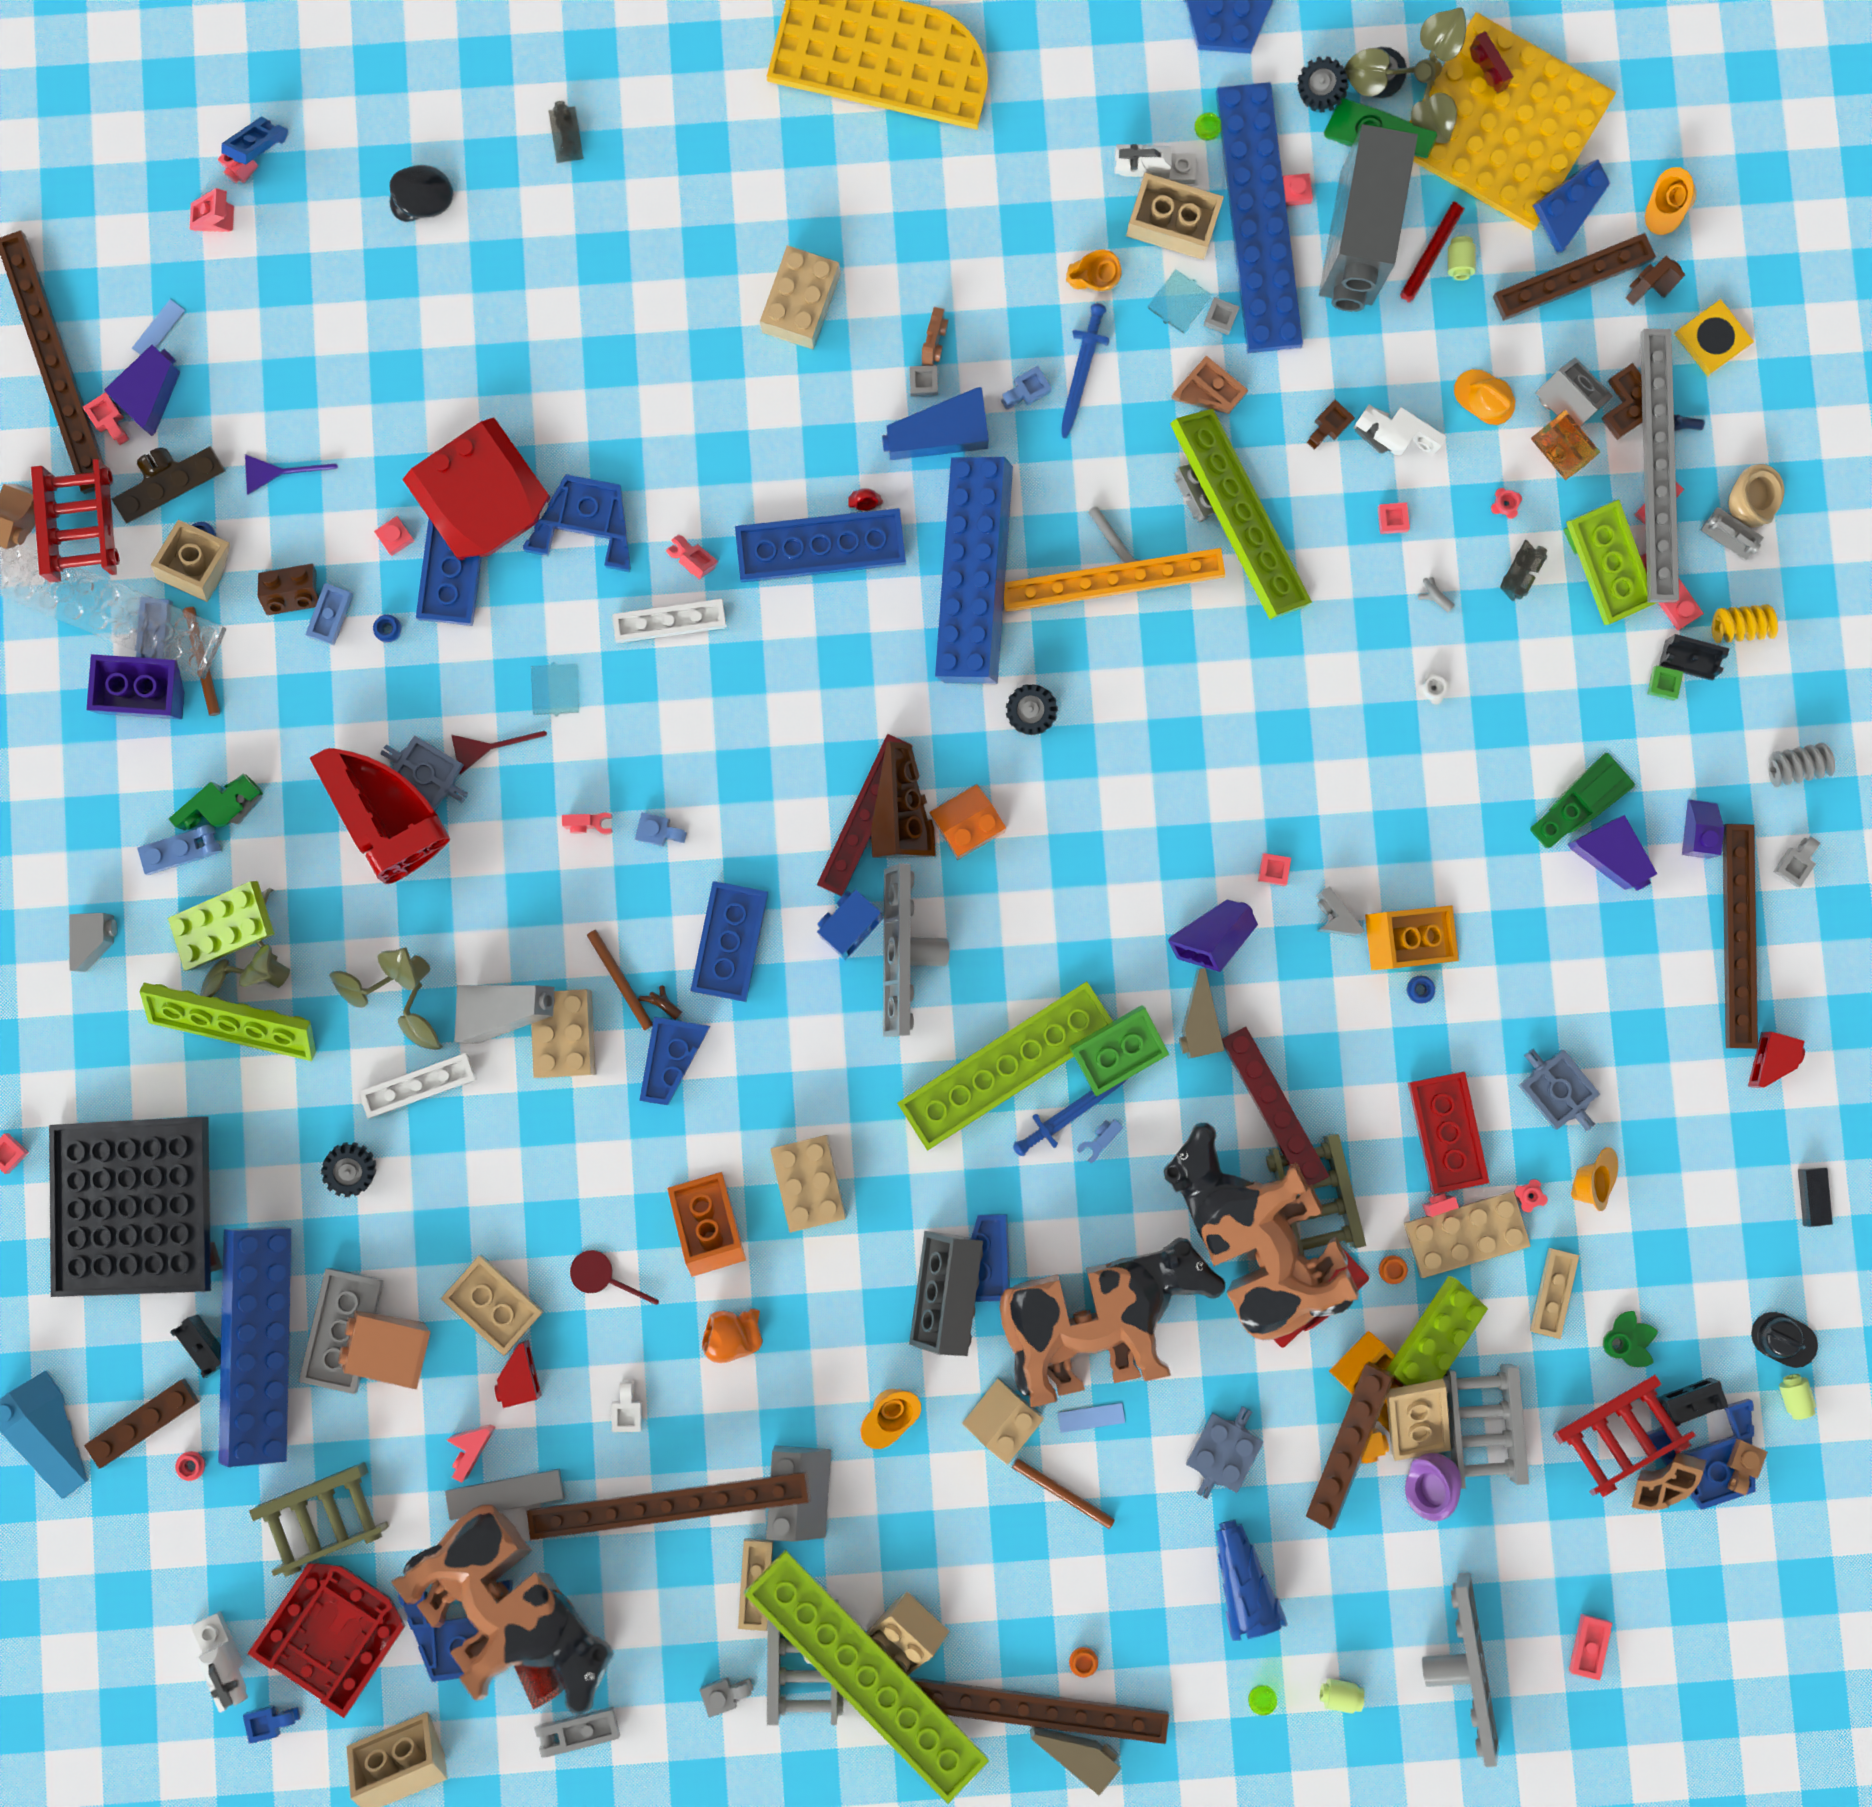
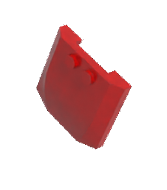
[402,417,551,560]
[247,1563,405,1718]

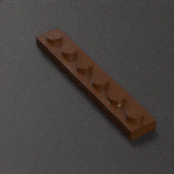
[1492,233,1656,321]
[1306,1362,1395,1530]

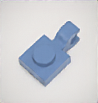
[1001,366,1052,410]
[635,812,687,847]
[1077,1119,1123,1163]

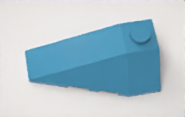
[0,1371,88,1499]

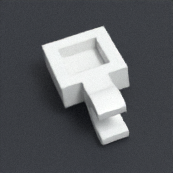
[612,1380,642,1432]

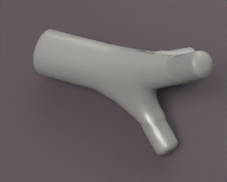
[1418,577,1455,613]

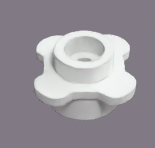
[1417,672,1450,705]

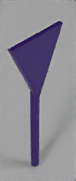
[245,454,338,495]

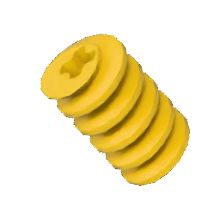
[1711,604,1778,643]

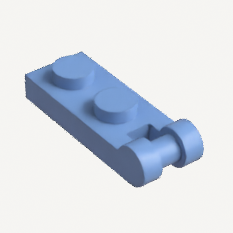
[137,824,221,875]

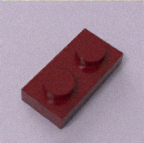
[1469,31,1514,94]

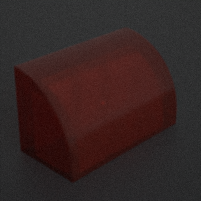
[514,1665,564,1710]

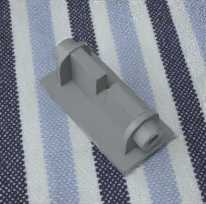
[1174,464,1215,522]
[1701,507,1764,561]

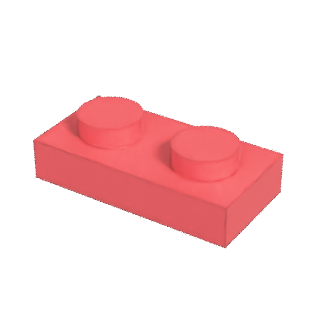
[1569,1614,1612,1681]

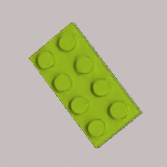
[1566,499,1656,625]
[168,881,275,971]
[1386,1276,1488,1386]

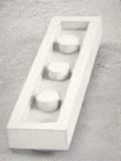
[612,599,727,643]
[358,1053,477,1118]

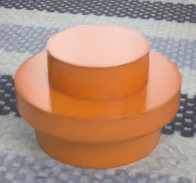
[1378,1255,1408,1284]
[1069,1647,1098,1678]

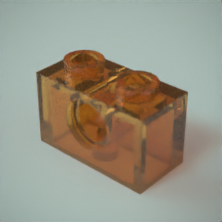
[1530,410,1600,480]

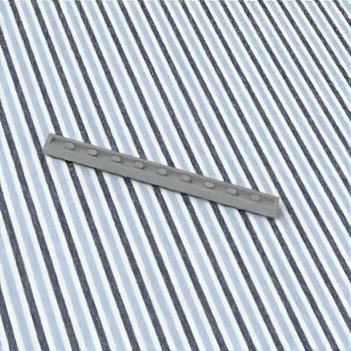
[1640,329,1679,603]

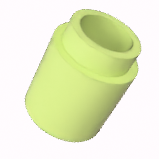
[1448,236,1476,281]
[1779,1374,1816,1420]
[1319,1678,1364,1714]

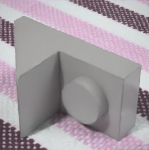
[1316,886,1365,936]

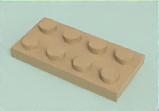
[1404,1191,1531,1278]

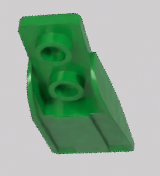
[1324,98,1437,158]
[1530,753,1635,848]

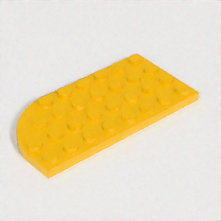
[766,0,988,130]

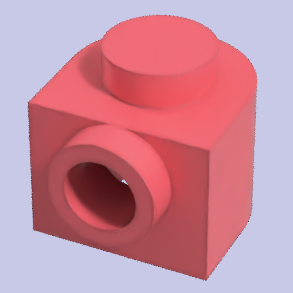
[217,154,258,184]

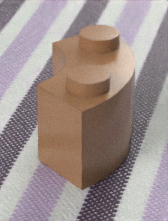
[0,484,35,549]
[1632,1453,1706,1510]

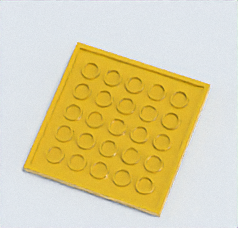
[1410,12,1617,231]

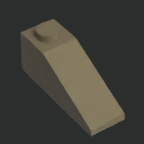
[1179,968,1224,1059]
[1030,1727,1121,1796]

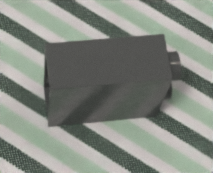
[1319,124,1418,312]

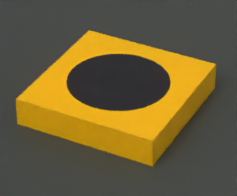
[1674,299,1754,377]

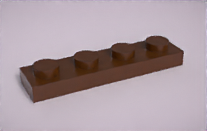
[84,1378,200,1469]

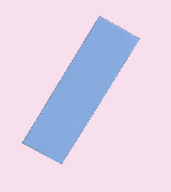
[132,299,185,355]
[1058,1403,1125,1433]

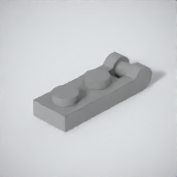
[534,1707,620,1758]

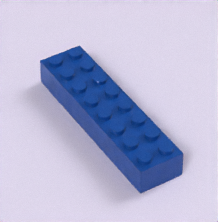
[935,457,1013,684]
[218,1227,291,1467]

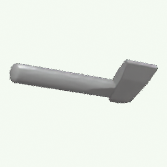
[1088,506,1140,563]

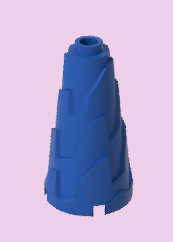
[1216,1519,1288,1641]

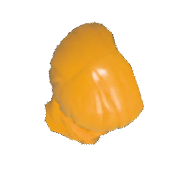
[1066,249,1122,291]

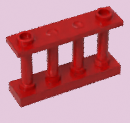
[31,459,120,583]
[1553,1375,1696,1498]

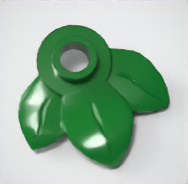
[1603,1311,1658,1368]

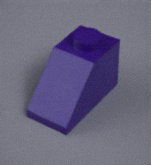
[1682,800,1724,859]

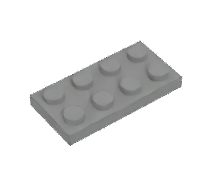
[299,1268,384,1394]

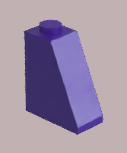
[104,345,180,436]
[1568,815,1657,891]
[1168,899,1258,972]

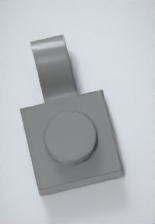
[1773,836,1820,887]
[700,1677,754,1718]

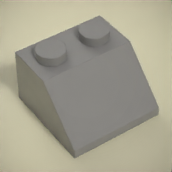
[1536,357,1613,432]

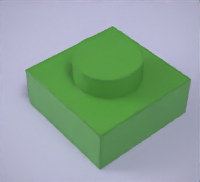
[1647,665,1683,700]

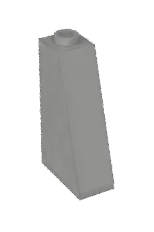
[454,985,555,1043]

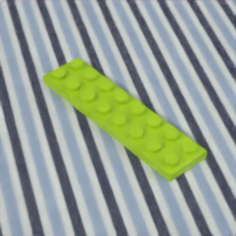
[1170,409,1312,620]
[897,981,1113,1151]

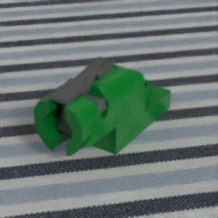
[169,773,264,831]

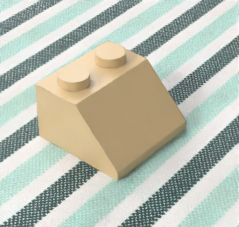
[151,520,230,602]
[962,1378,1044,1465]

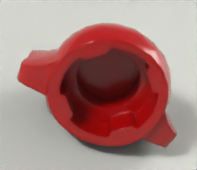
[848,488,883,511]

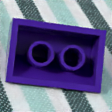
[86,654,184,720]

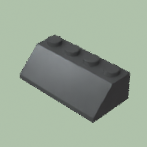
[909,1231,983,1356]

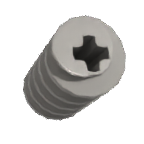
[1768,743,1835,787]

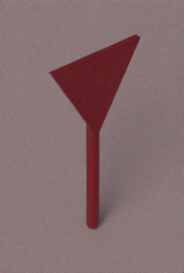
[451,731,547,775]

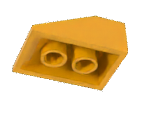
[1365,905,1459,970]
[1329,1330,1403,1433]

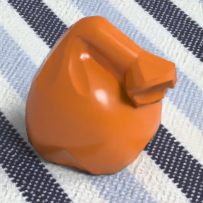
[702,1309,763,1363]

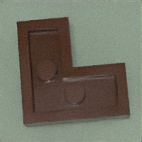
[1601,363,1643,440]

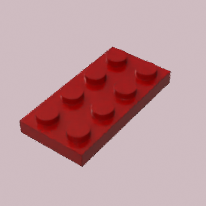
[1408,1072,1490,1194]

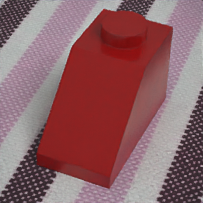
[1748,1032,1805,1088]
[494,1340,542,1408]

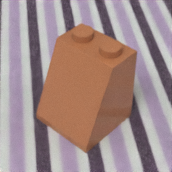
[338,1311,430,1389]

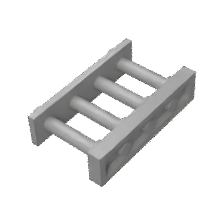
[1443,1364,1529,1489]
[767,1599,844,1725]

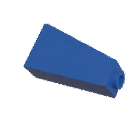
[882,387,989,460]

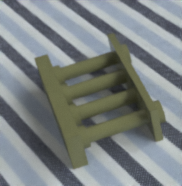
[1266,1134,1367,1256]
[249,1462,389,1577]

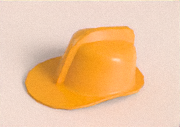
[1645,167,1697,235]
[1454,369,1515,425]
[1571,1147,1618,1211]
[860,1388,921,1449]

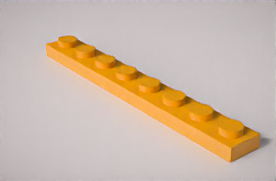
[1004,548,1226,612]

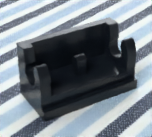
[1659,634,1730,681]
[170,1314,221,1378]
[1657,1377,1728,1427]

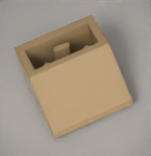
[867,1592,950,1675]

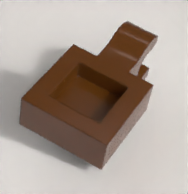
[1306,400,1355,450]

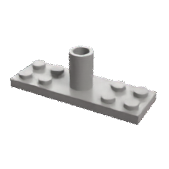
[883,864,950,1037]
[1422,1572,1499,1767]

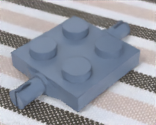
[380,735,468,812]
[1518,1048,1600,1131]
[1186,1406,1264,1499]

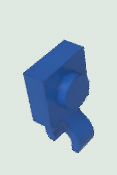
[243,1705,301,1744]

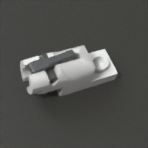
[1115,144,1196,184]
[1353,404,1447,456]
[191,1611,248,1712]

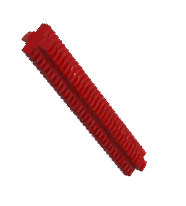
[1400,201,1465,303]

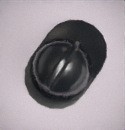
[1751,1312,1818,1368]

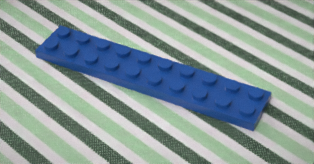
[1216,82,1303,353]

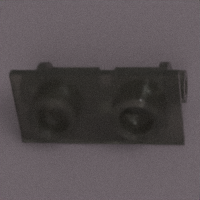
[548,101,584,163]
[1500,540,1548,601]

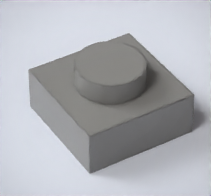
[1203,297,1240,335]
[910,365,938,396]

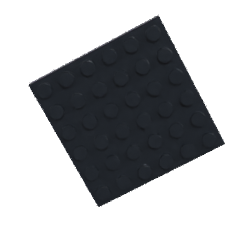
[49,1117,211,1297]

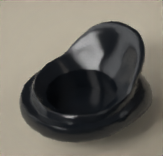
[389,165,453,222]

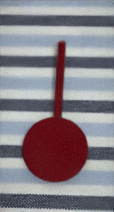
[570,1250,659,1305]

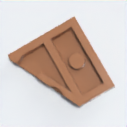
[922,307,949,366]
[1171,355,1248,414]

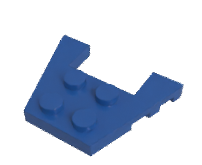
[1184,0,1274,54]
[523,474,631,572]
[1646,1398,1756,1510]
[398,1580,513,1682]

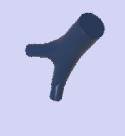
[1674,414,1705,431]

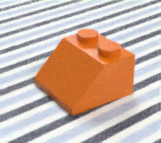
[929,784,1006,860]

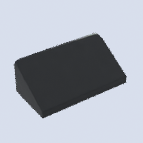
[1798,1168,1833,1227]

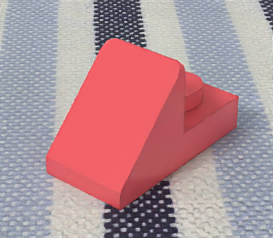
[189,188,234,232]
[447,1424,496,1483]

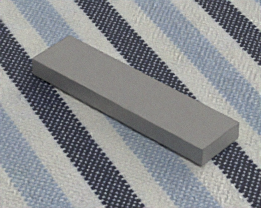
[445,1469,565,1520]

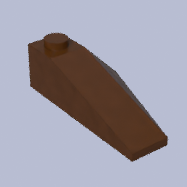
[871,742,936,858]

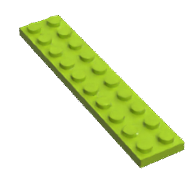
[744,1550,989,1804]

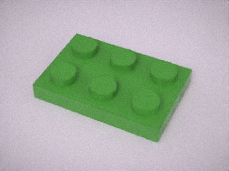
[1069,1005,1170,1097]

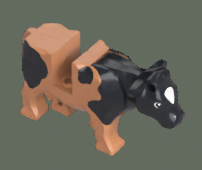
[1164,1123,1359,1340]
[999,1237,1226,1407]
[391,1504,614,1716]

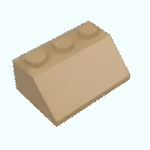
[346,1712,448,1807]

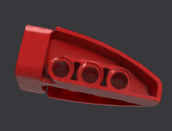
[309,748,450,884]

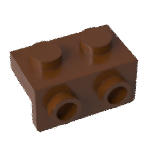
[1626,256,1685,305]
[257,563,319,615]

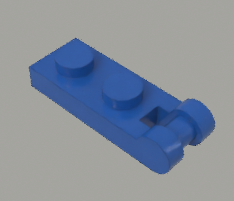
[221,117,288,165]

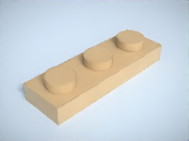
[1530,1248,1579,1339]
[738,1538,773,1631]

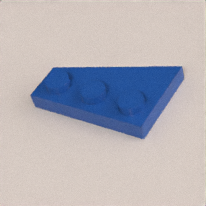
[1533,159,1610,253]
[639,1017,711,1105]
[971,1214,1010,1302]

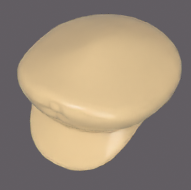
[1728,464,1784,528]

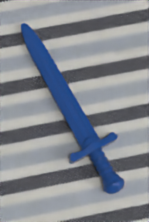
[1062,303,1109,439]
[1013,1078,1129,1156]

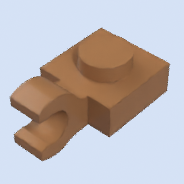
[1727,1439,1767,1495]

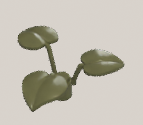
[1344,7,1466,143]
[200,888,290,998]
[329,947,443,1050]

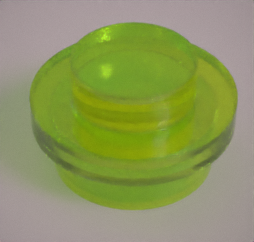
[1194,112,1222,141]
[1248,1685,1277,1716]

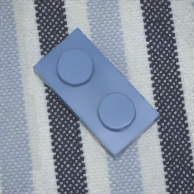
[305,583,353,646]

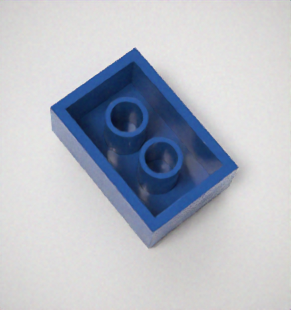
[817,889,883,961]

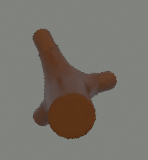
[639,985,682,1020]

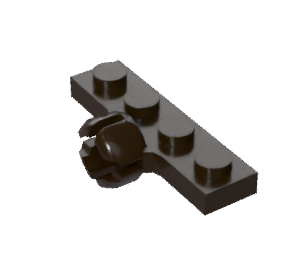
[111,446,226,524]

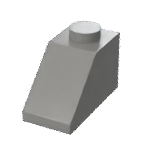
[69,913,117,972]

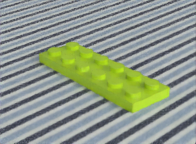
[139,982,316,1061]

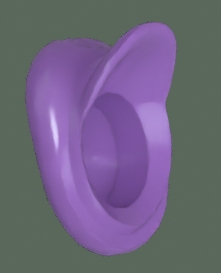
[1405,1453,1462,1522]

